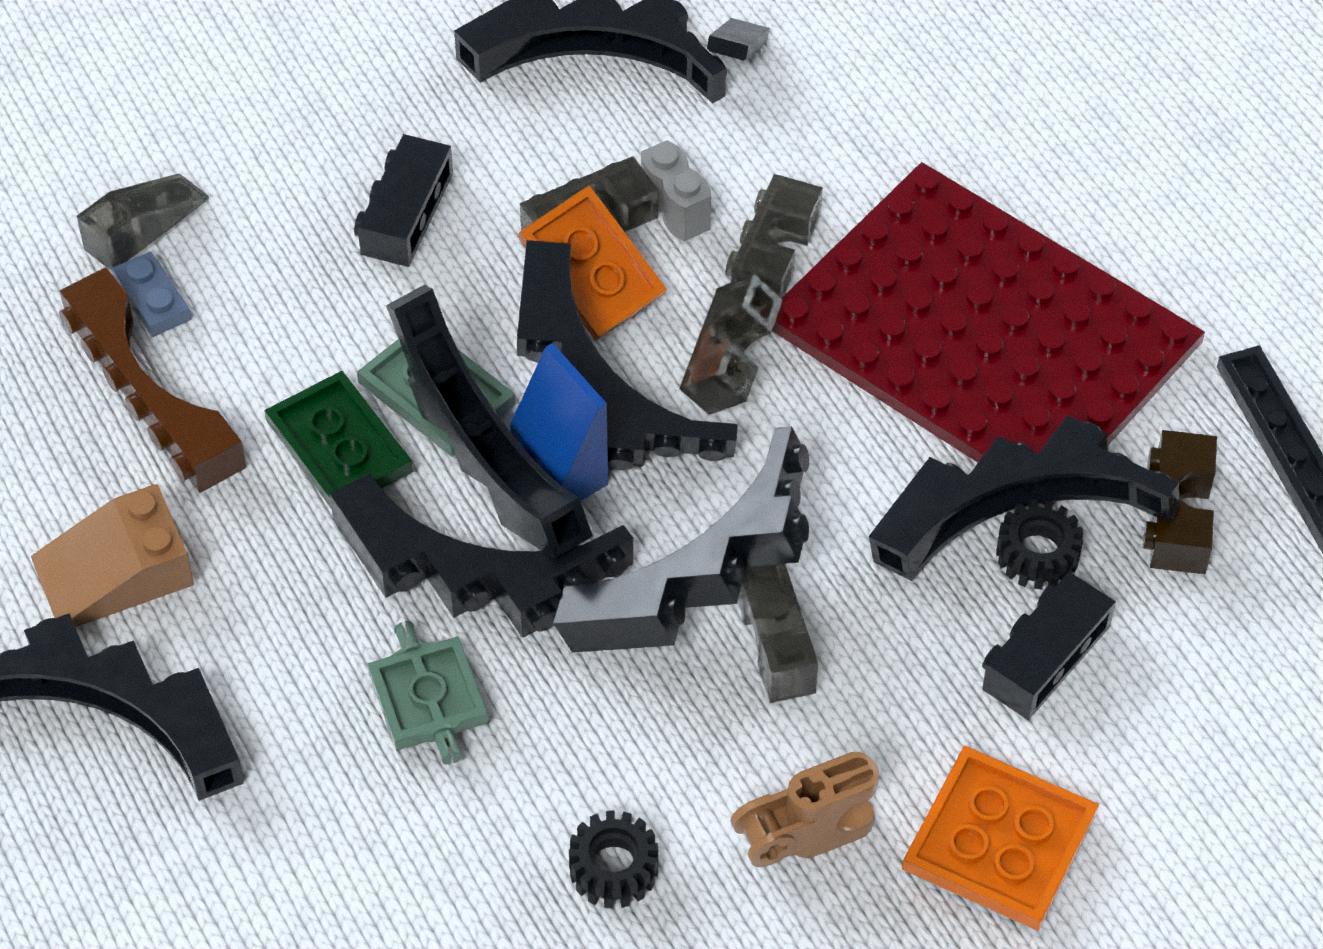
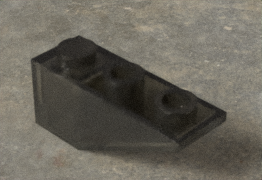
[76,173,209,271]

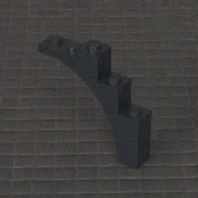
[454,0,727,104]
[517,240,738,470]
[386,284,593,559]
[869,415,1180,581]
[553,426,809,653]
[329,474,633,638]
[0,613,244,801]

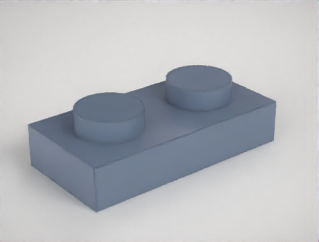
[112,251,192,337]

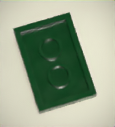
[264,371,413,508]

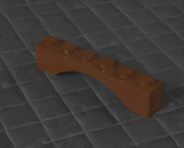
[59,267,247,493]

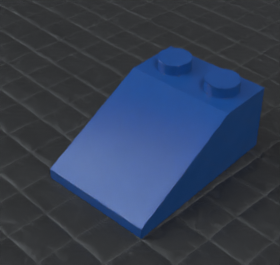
[510,343,608,501]

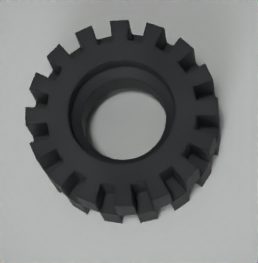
[996,500,1083,590]
[569,810,658,909]

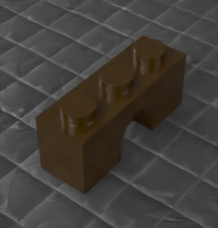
[1143,430,1217,574]

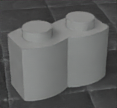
[641,140,711,242]

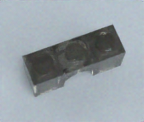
[520,156,658,232]
[725,174,823,307]
[679,273,783,415]
[737,564,818,703]

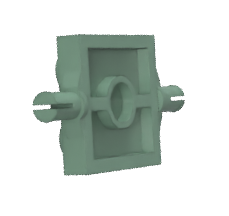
[367,621,488,765]

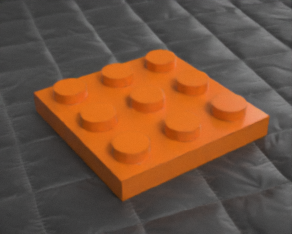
[902,745,1099,931]

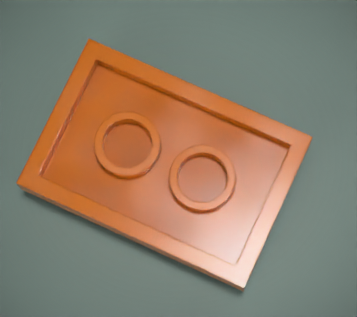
[517,185,667,341]

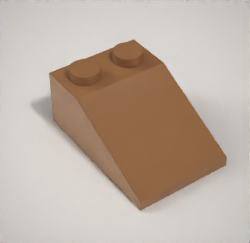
[31,484,194,627]

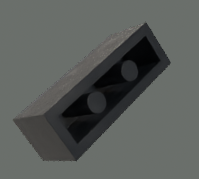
[354,134,453,267]
[982,572,1116,721]

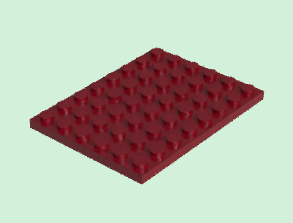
[764,162,1205,505]

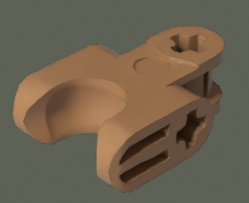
[730,752,879,867]

